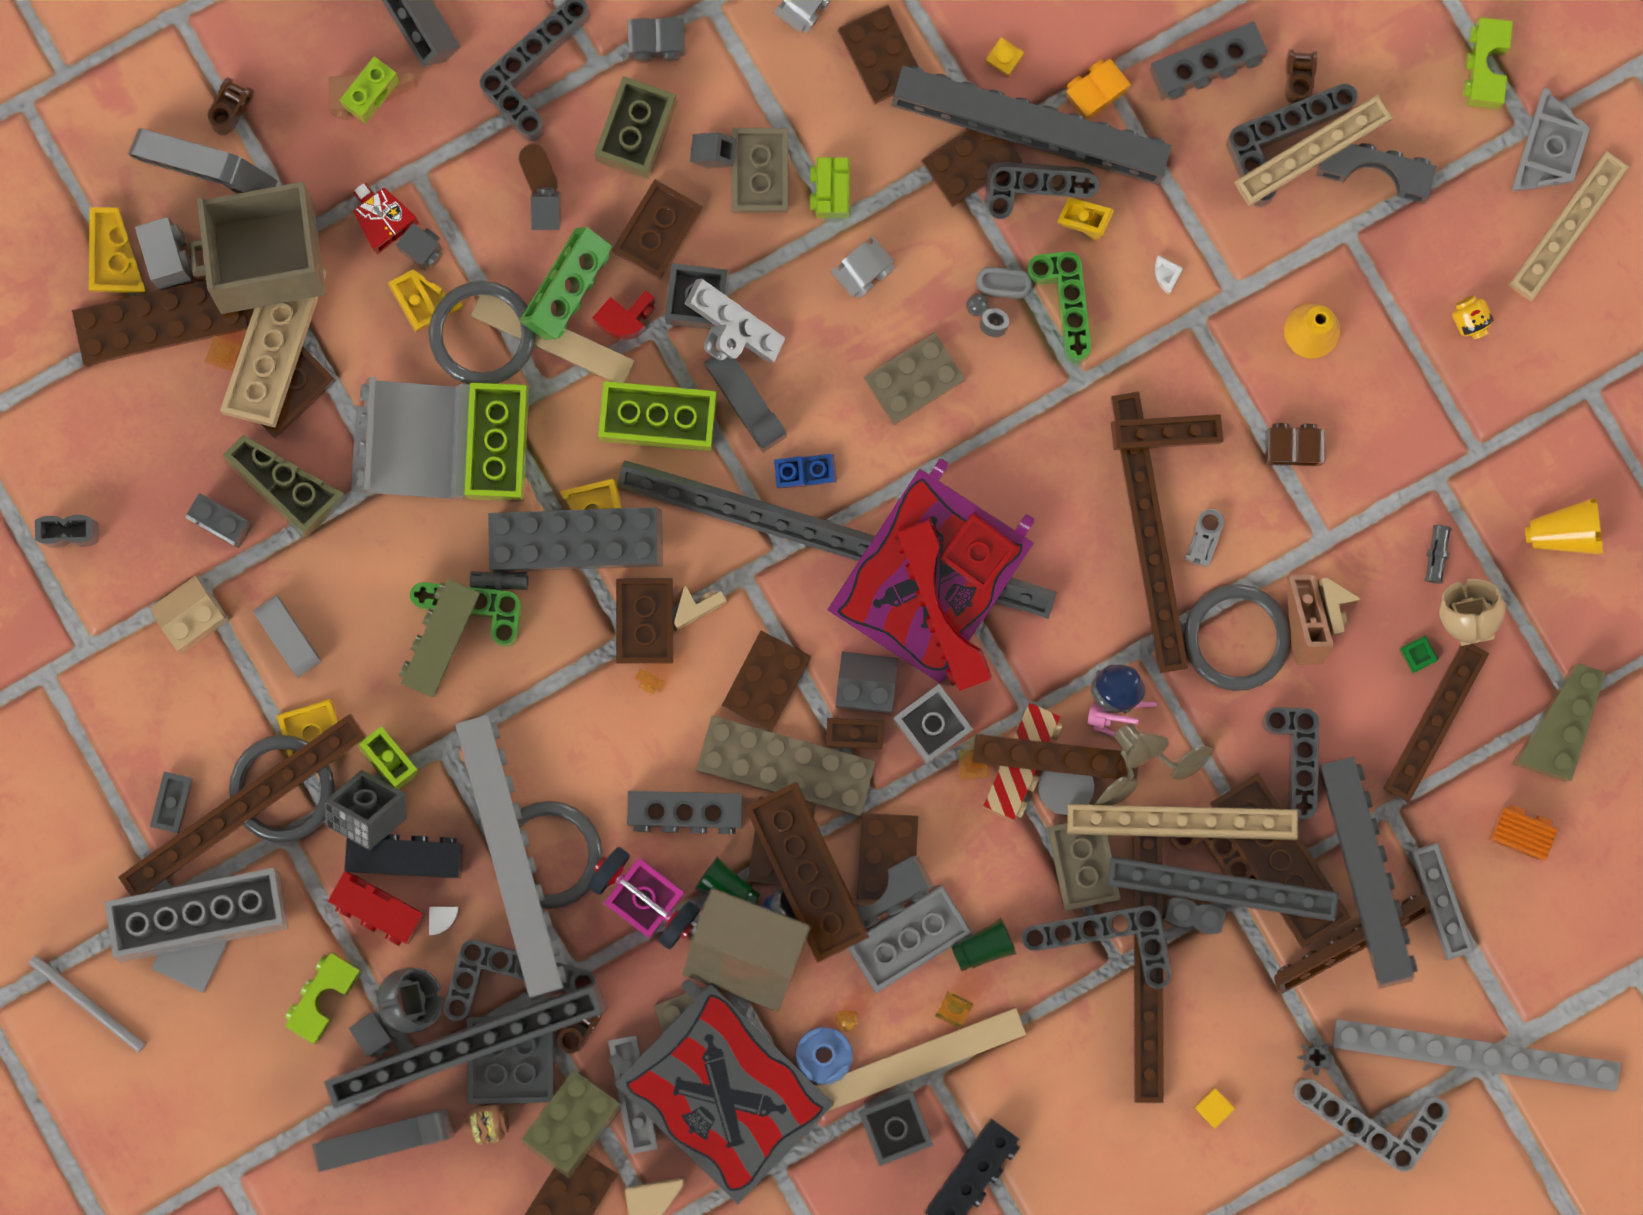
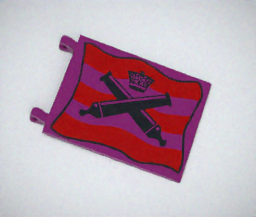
[827,458,1034,684]

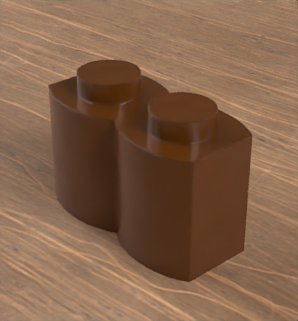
[1265,423,1325,466]

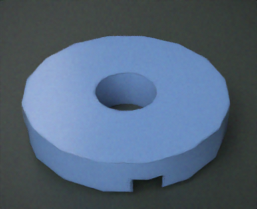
[796,1027,853,1085]

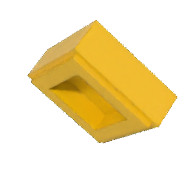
[1194,1088,1235,1129]

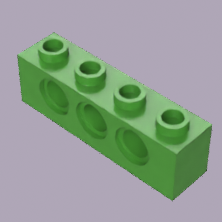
[519,227,613,340]

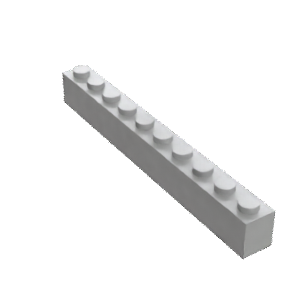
[455,715,567,1001]

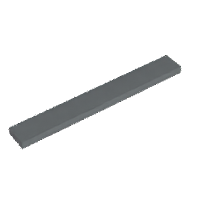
[1107,857,1339,921]

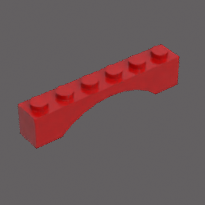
[895,518,992,691]

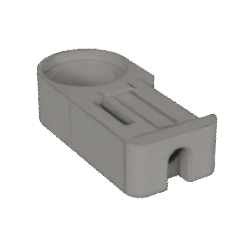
[1185,509,1224,567]

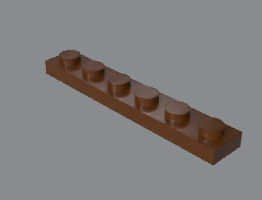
[1383,644,1490,803]
[972,734,1138,780]
[1274,893,1430,994]

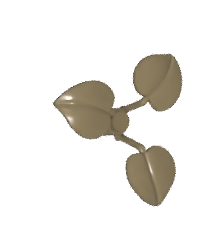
[1092,723,1213,805]

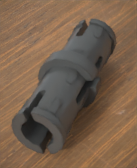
[1424,525,1452,584]
[470,571,529,591]

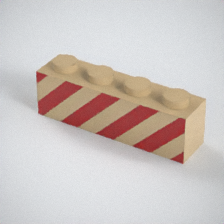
[982,702,1063,821]

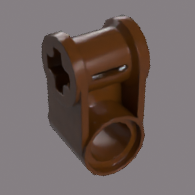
[1285,49,1317,104]
[208,77,254,134]
[557,1013,603,1054]

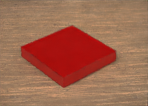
[939,512,1019,592]

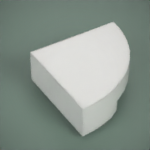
[1154,255,1183,294]
[429,907,459,935]

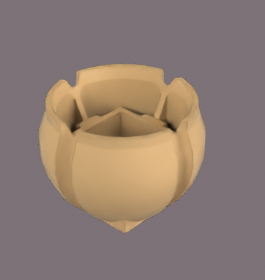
[1439,579,1505,646]

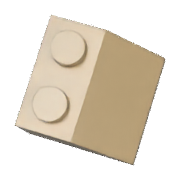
[150,575,229,654]
[625,1177,685,1215]

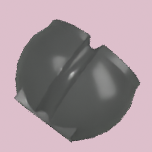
[375,967,443,1033]

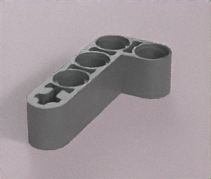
[984,161,1099,219]
[703,356,787,453]
[1262,707,1319,821]

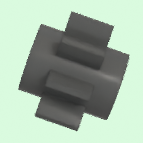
[1297,1039,1334,1075]

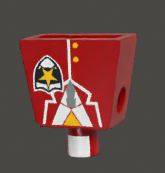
[353,183,419,255]

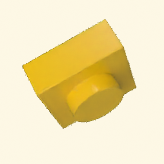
[985,37,1024,77]

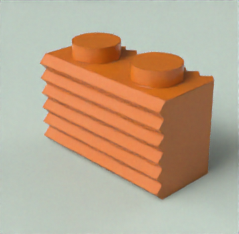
[1489,804,1558,861]

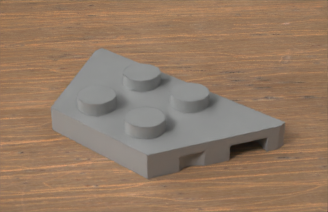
[1511,88,1590,192]

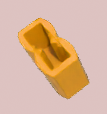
[1065,59,1131,120]

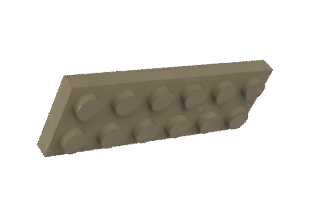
[696,716,875,816]

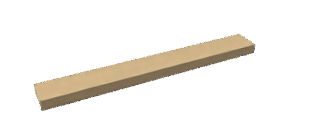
[1067,804,1298,840]
[815,1008,1026,1112]

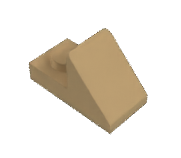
[1318,578,1361,636]
[674,585,727,630]

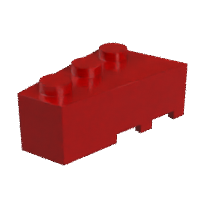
[327,871,425,946]

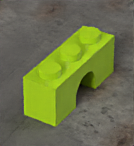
[1463,17,1513,109]
[285,953,363,1044]

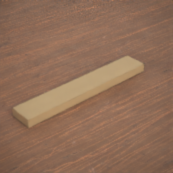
[1234,95,1393,207]
[1508,151,1629,302]
[471,295,635,383]

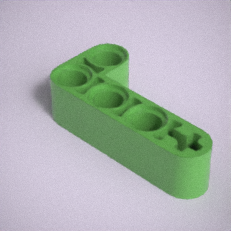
[1027,252,1091,364]
[410,582,522,647]

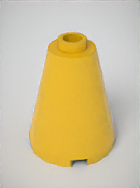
[1284,303,1340,359]
[1525,498,1604,555]

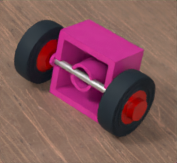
[588,847,700,949]

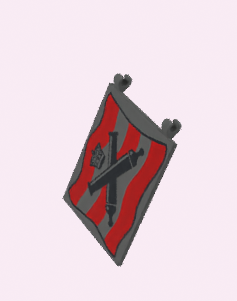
[609,979,834,1204]

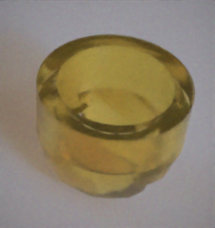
[835,1010,858,1032]

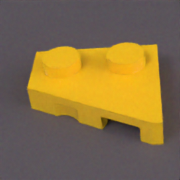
[388,270,463,333]

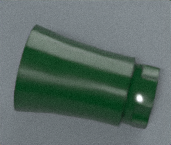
[695,856,760,904]
[951,918,1017,971]

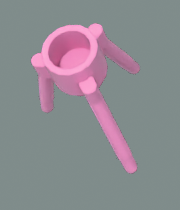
[1087,702,1157,739]

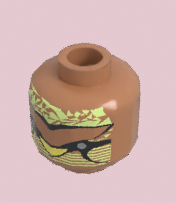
[465,1104,509,1144]

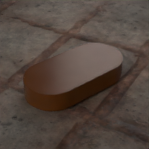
[519,144,558,191]

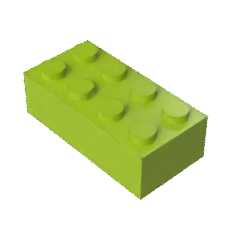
[598,381,717,452]
[464,383,529,501]

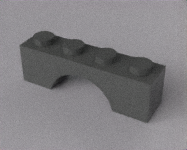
[1316,143,1437,203]
[854,856,934,929]

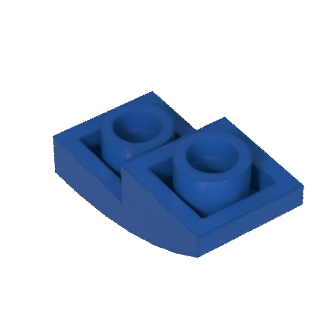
[774,454,836,488]

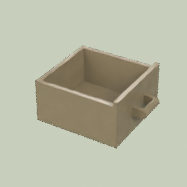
[189,181,326,314]

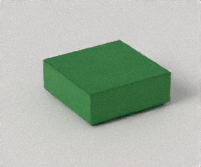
[1399,635,1438,674]

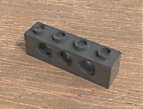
[1149,21,1268,100]
[627,791,743,834]

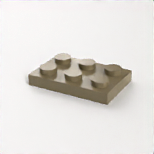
[732,128,788,213]
[864,333,965,425]
[1047,823,1121,911]

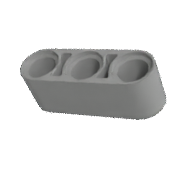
[253,595,321,678]

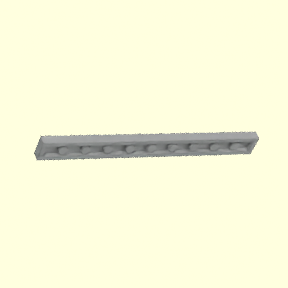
[1332,1019,1621,1091]

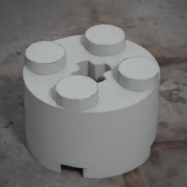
[773,0,831,33]
[830,235,895,299]

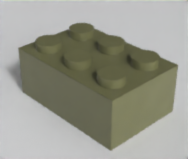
[594,76,677,180]
[521,1070,621,1178]

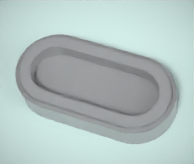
[976,267,1032,299]

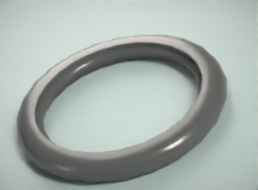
[428,281,536,385]
[1184,584,1291,691]
[229,735,335,843]
[517,801,603,909]

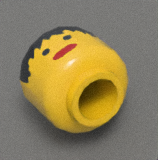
[1452,295,1494,339]

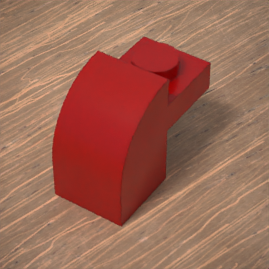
[592,290,656,340]

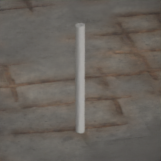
[28,955,146,1053]

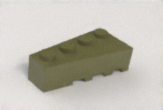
[223,435,345,539]
[399,579,480,698]
[1512,663,1606,782]

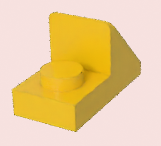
[1057,197,1114,241]

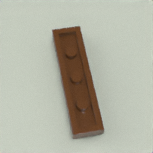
[1111,414,1224,451]

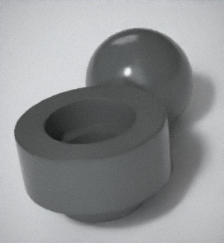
[966,294,1009,337]

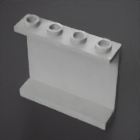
[356,377,470,500]

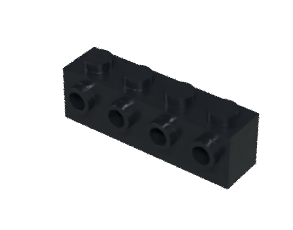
[344,834,463,879]
[924,1118,1020,1215]

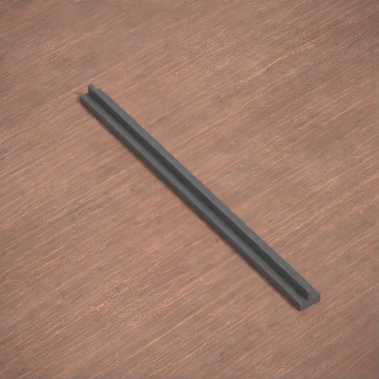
[617,460,1057,619]

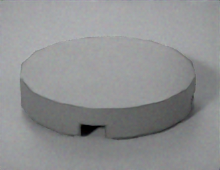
[1038,771,1095,815]

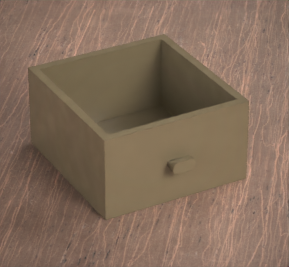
[682,889,810,1012]

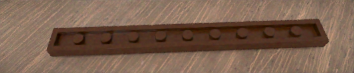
[1111,392,1188,674]
[118,714,367,896]
[1133,836,1164,1103]

